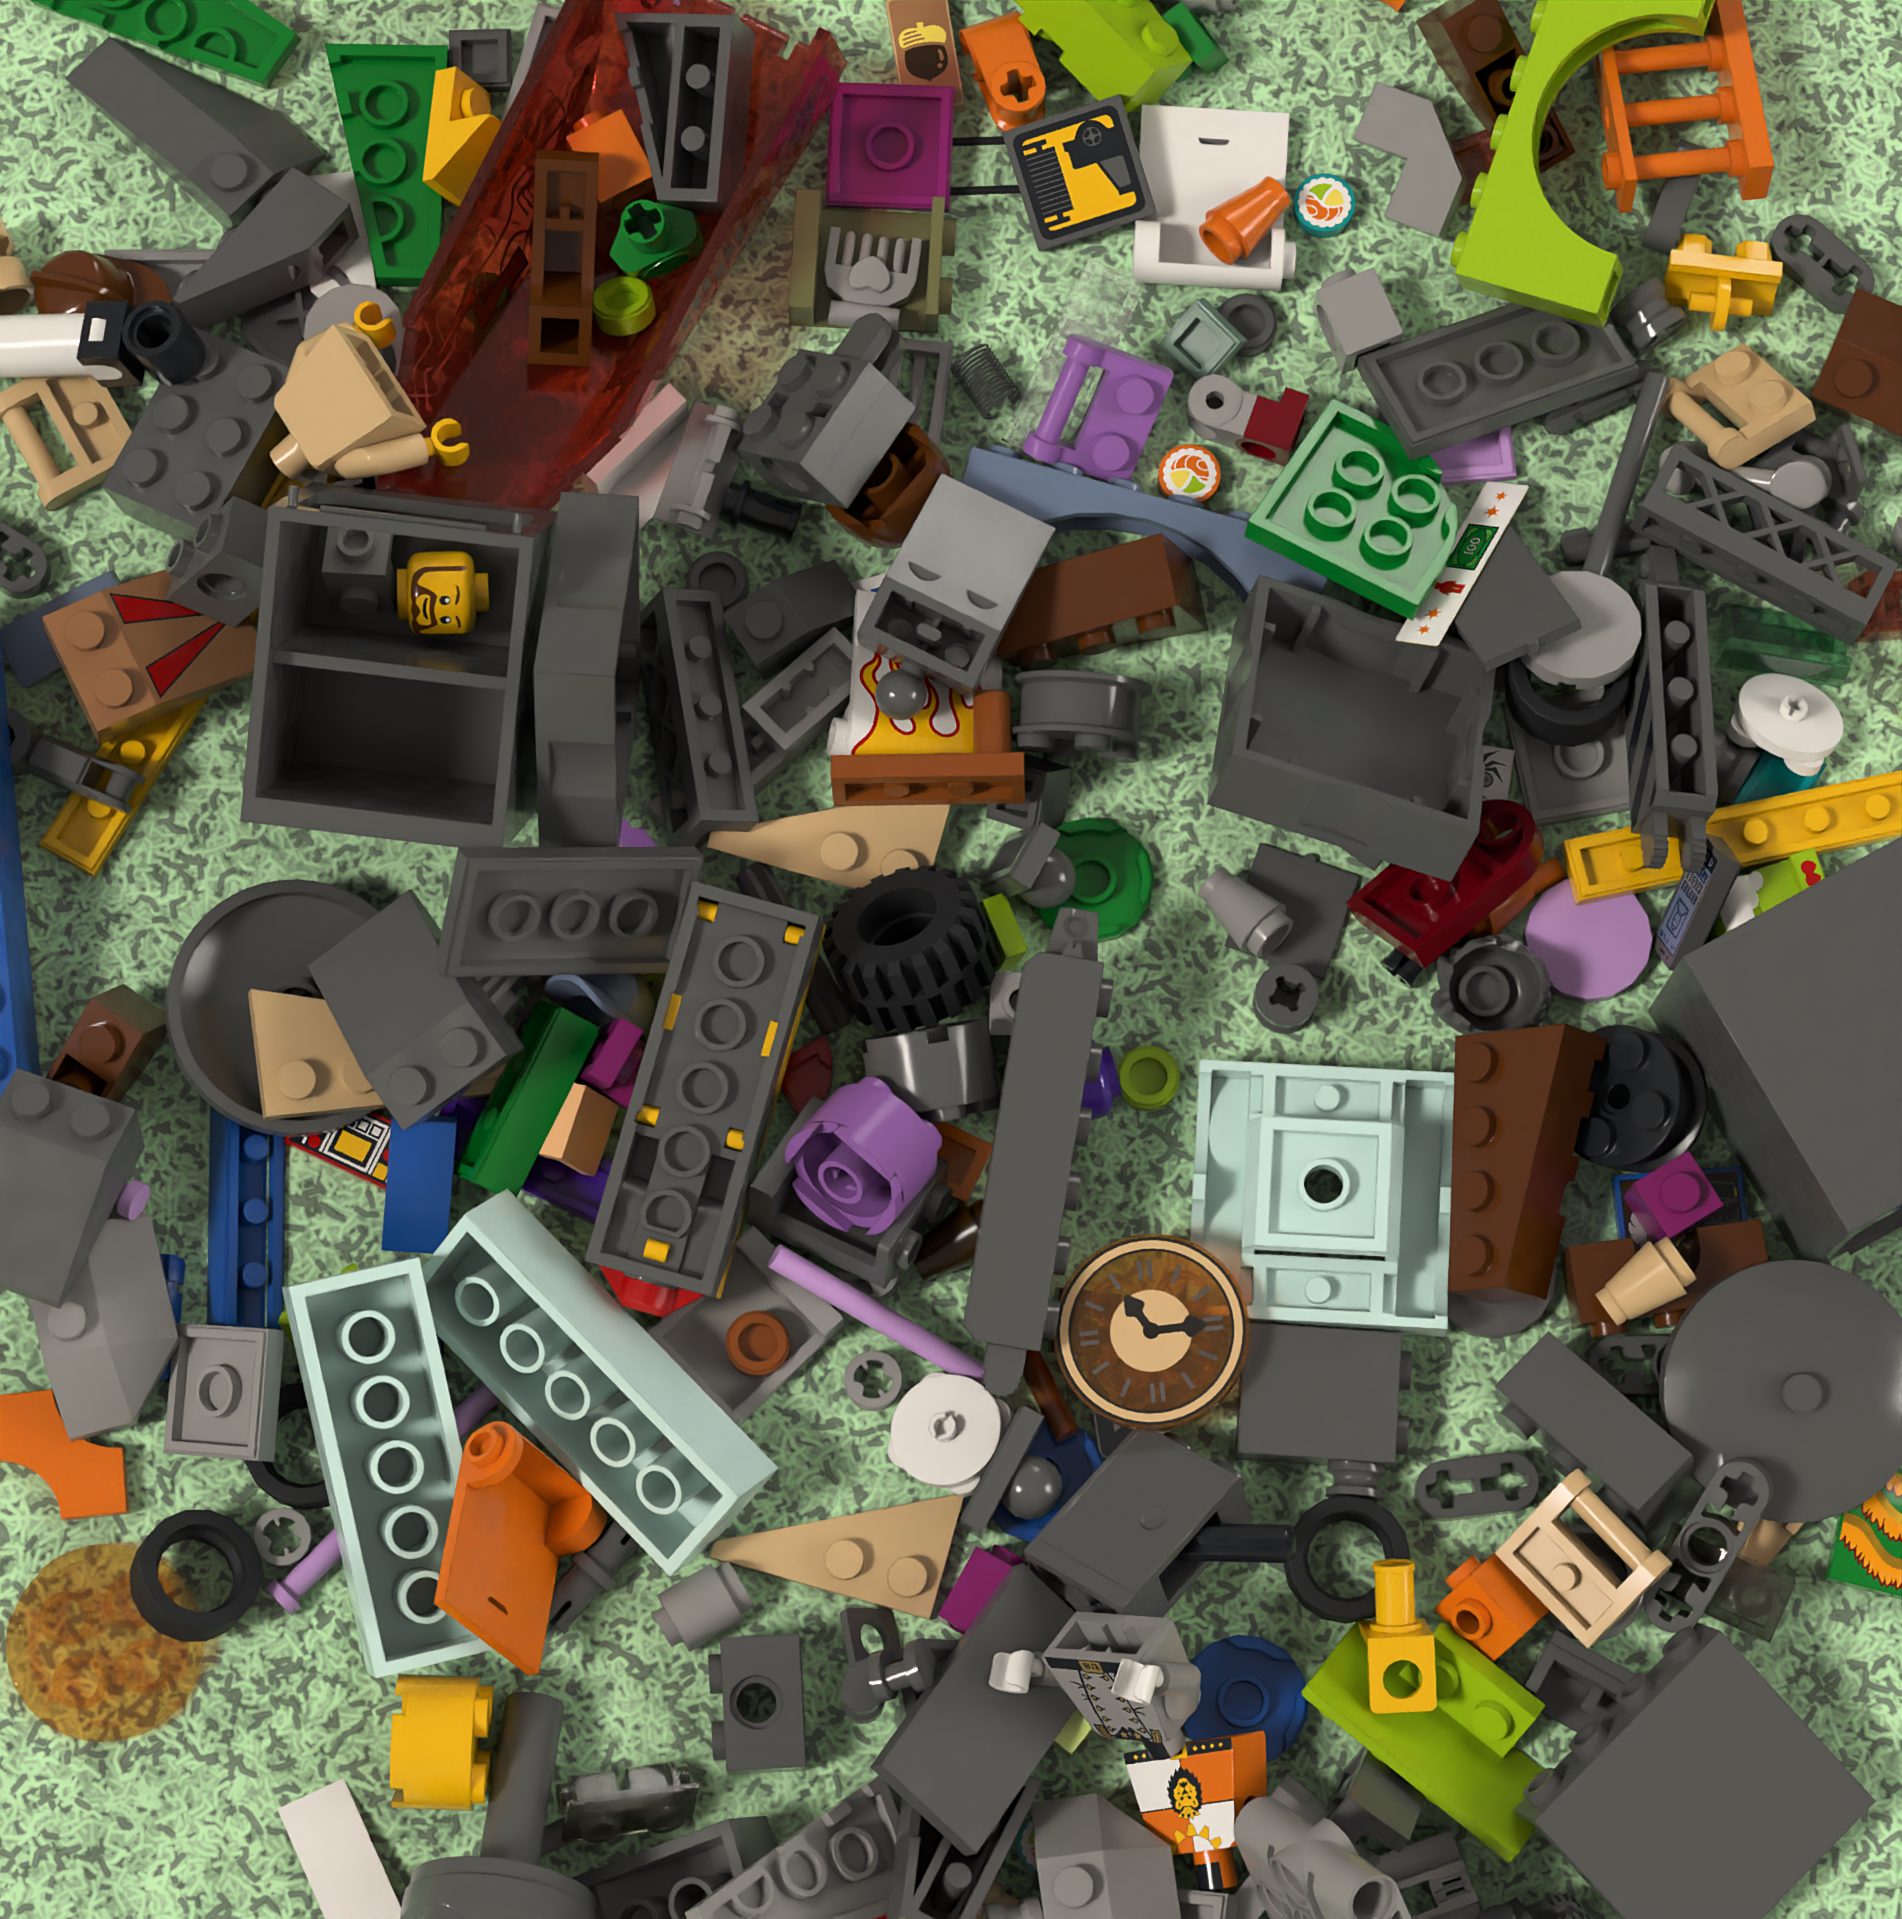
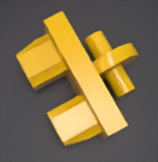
[1663,233,1783,332]

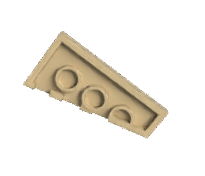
[248,989,515,1120]

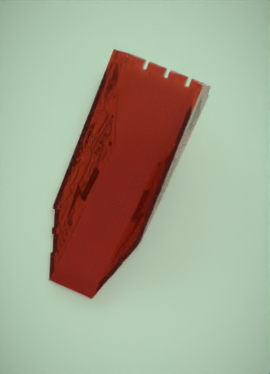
[375,0,848,510]

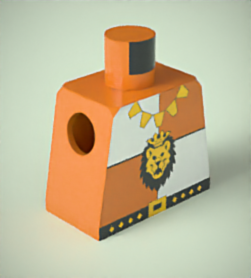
[1124,1730,1267,1891]

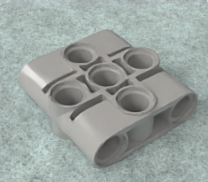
[1233,1796,1412,1919]

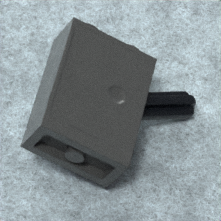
[1023,1424,1297,1618]

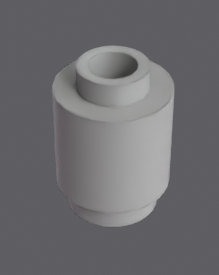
[652,1561,754,1652]

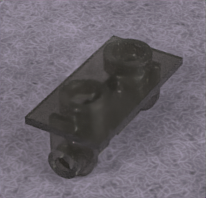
[556,1761,699,1844]

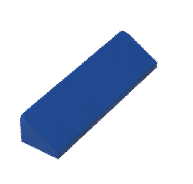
[207,1106,285,1330]

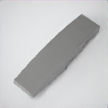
[647,627,852,849]

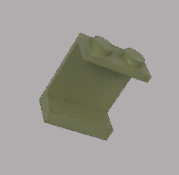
[788,189,957,334]

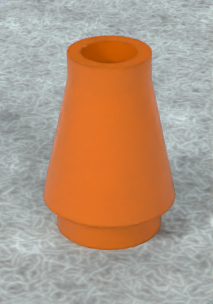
[1199,176,1291,265]

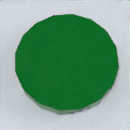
[1032,817,1155,943]

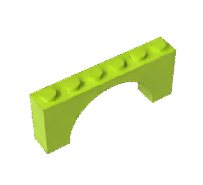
[1450,0,1715,329]

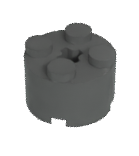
[861,1019,1000,1123]

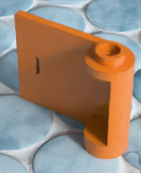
[434,1421,607,1676]

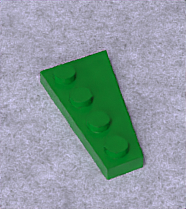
[30,0,302,90]
[325,43,449,287]

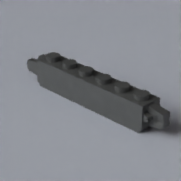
[962,907,1114,1398]

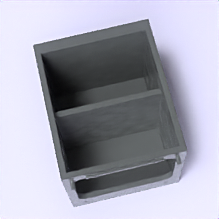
[240,482,558,848]
[1648,836,1902,1266]

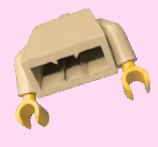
[270,301,470,480]

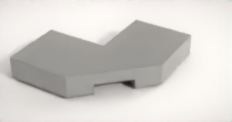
[1353,81,1468,240]

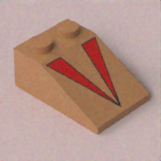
[42,569,257,745]

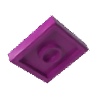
[825,82,955,213]

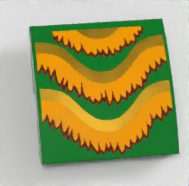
[1824,1468,1902,1600]

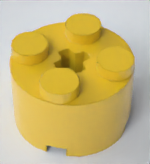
[390,1674,494,1811]

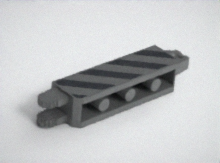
[1624,545,1718,874]

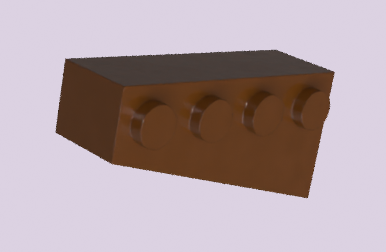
[1448,1023,1607,1304]

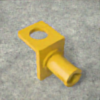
[1359,1559,1437,1714]

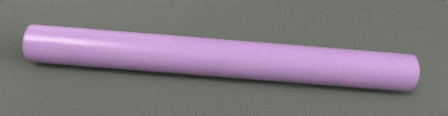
[767,1244,990,1393]

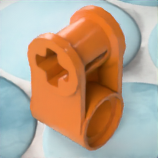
[959,10,1046,132]

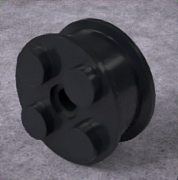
[1574,1025,1709,1173]

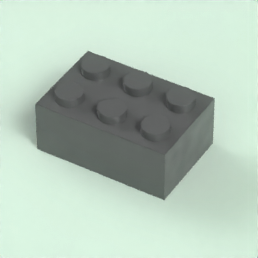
[102,326,290,539]

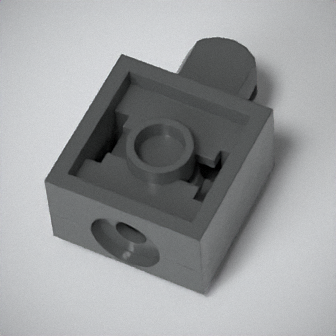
[731,313,917,509]

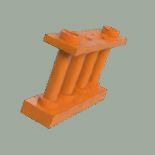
[1591,0,1774,213]

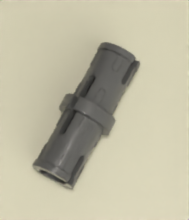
[549,1519,641,1634]

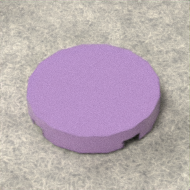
[1523,878,1652,1004]

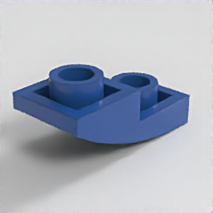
[381,1115,457,1254]

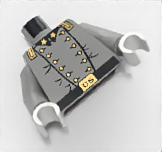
[989,1611,1201,1761]

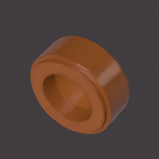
[725,1310,791,1378]

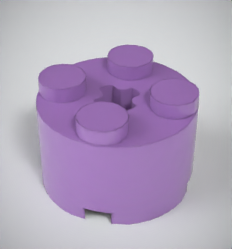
[785,1077,942,1235]

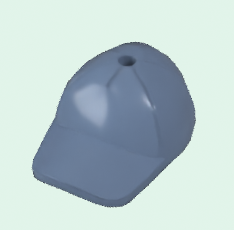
[544,973,656,1043]

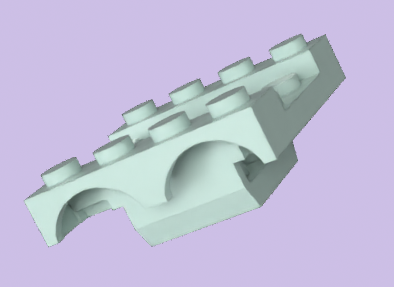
[1186,1059,1454,1337]

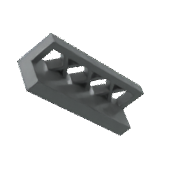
[1628,444,1899,646]
[640,588,759,847]

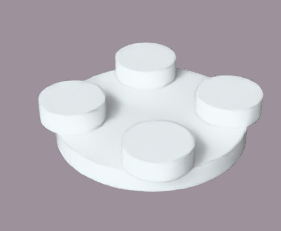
[1726,673,1844,777]
[888,1372,1014,1497]

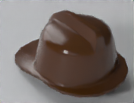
[30,250,172,314]

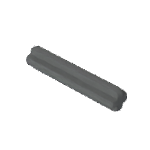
[736,862,853,1035]

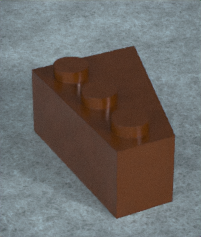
[997,533,1209,672]

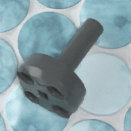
[400,1692,597,1919]

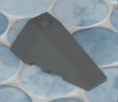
[65,37,326,230]

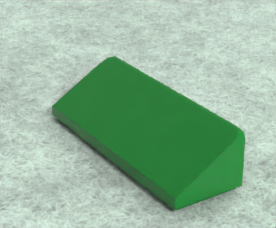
[453,1001,599,1197]

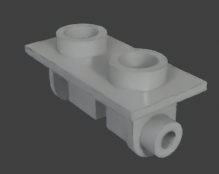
[653,400,746,540]

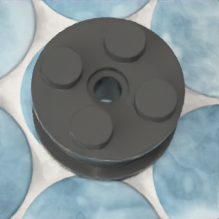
[1011,670,1152,763]

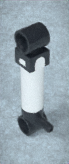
[0,300,205,387]

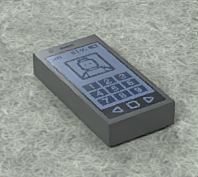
[1652,833,1742,971]

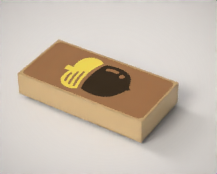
[885,0,965,113]

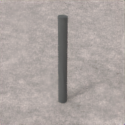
[1582,372,1670,577]

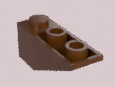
[1416,0,1576,174]
[45,984,167,1103]

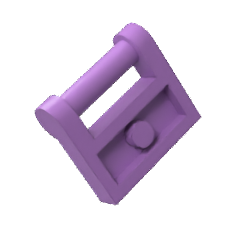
[1022,333,1174,482]

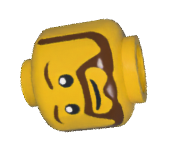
[397,551,489,636]

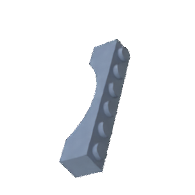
[961,445,1328,604]

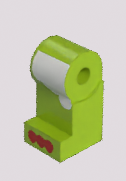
[1712,847,1825,938]

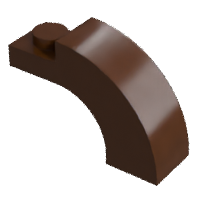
[527,149,599,367]

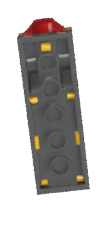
[584,881,827,1318]

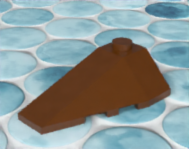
[1808,288,1902,443]

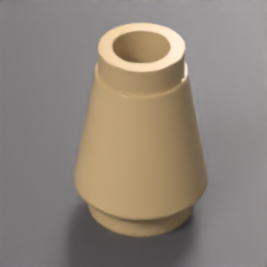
[1595,1236,1697,1326]

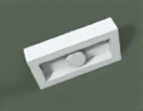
[579,383,689,532]

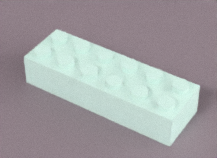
[422,1189,778,1576]
[282,1257,493,1678]

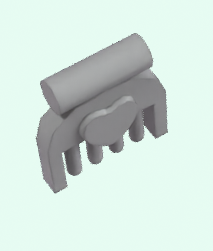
[824,226,923,331]

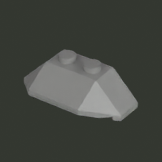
[29,1205,180,1442]
[1031,1793,1181,1919]

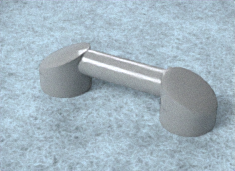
[1658,440,1832,510]

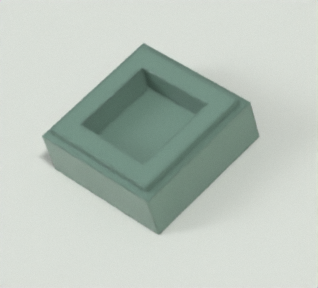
[1158,298,1248,382]

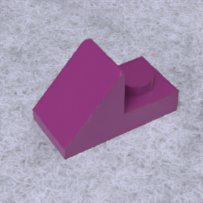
[574,1017,646,1110]

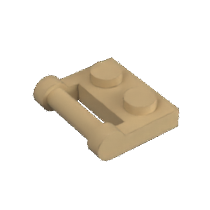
[1660,343,1816,470]
[0,376,132,511]
[1495,1468,1673,1649]

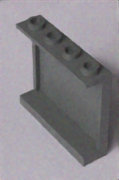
[1513,1623,1876,1919]

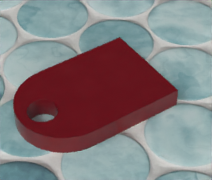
[1345,799,1544,969]

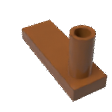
[831,689,1025,806]

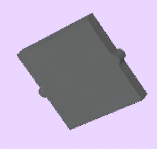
[1225,843,1359,980]

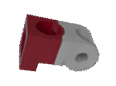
[1187,374,1309,466]

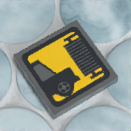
[1002,94,1157,252]

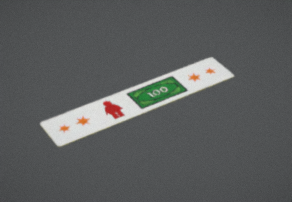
[1396,481,1529,646]

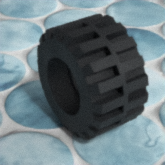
[822,865,999,1033]

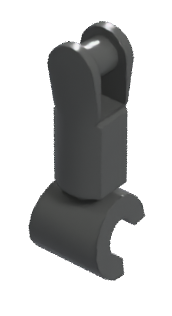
[7,708,146,815]

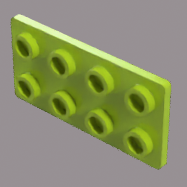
[1301,1621,1546,1862]

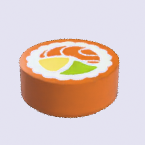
[1158,444,1221,505]

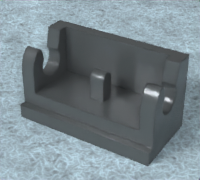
[1522,1630,1637,1733]
[1321,1746,1425,1868]

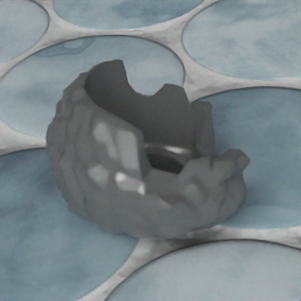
[1431,934,1553,1035]

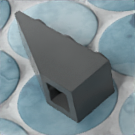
[172,167,359,330]

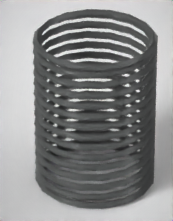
[951,343,1021,420]

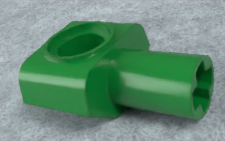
[609,199,704,282]

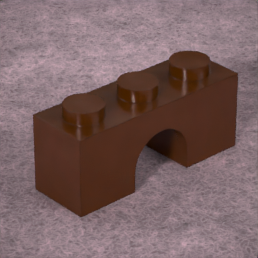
[1559,1219,1768,1338]

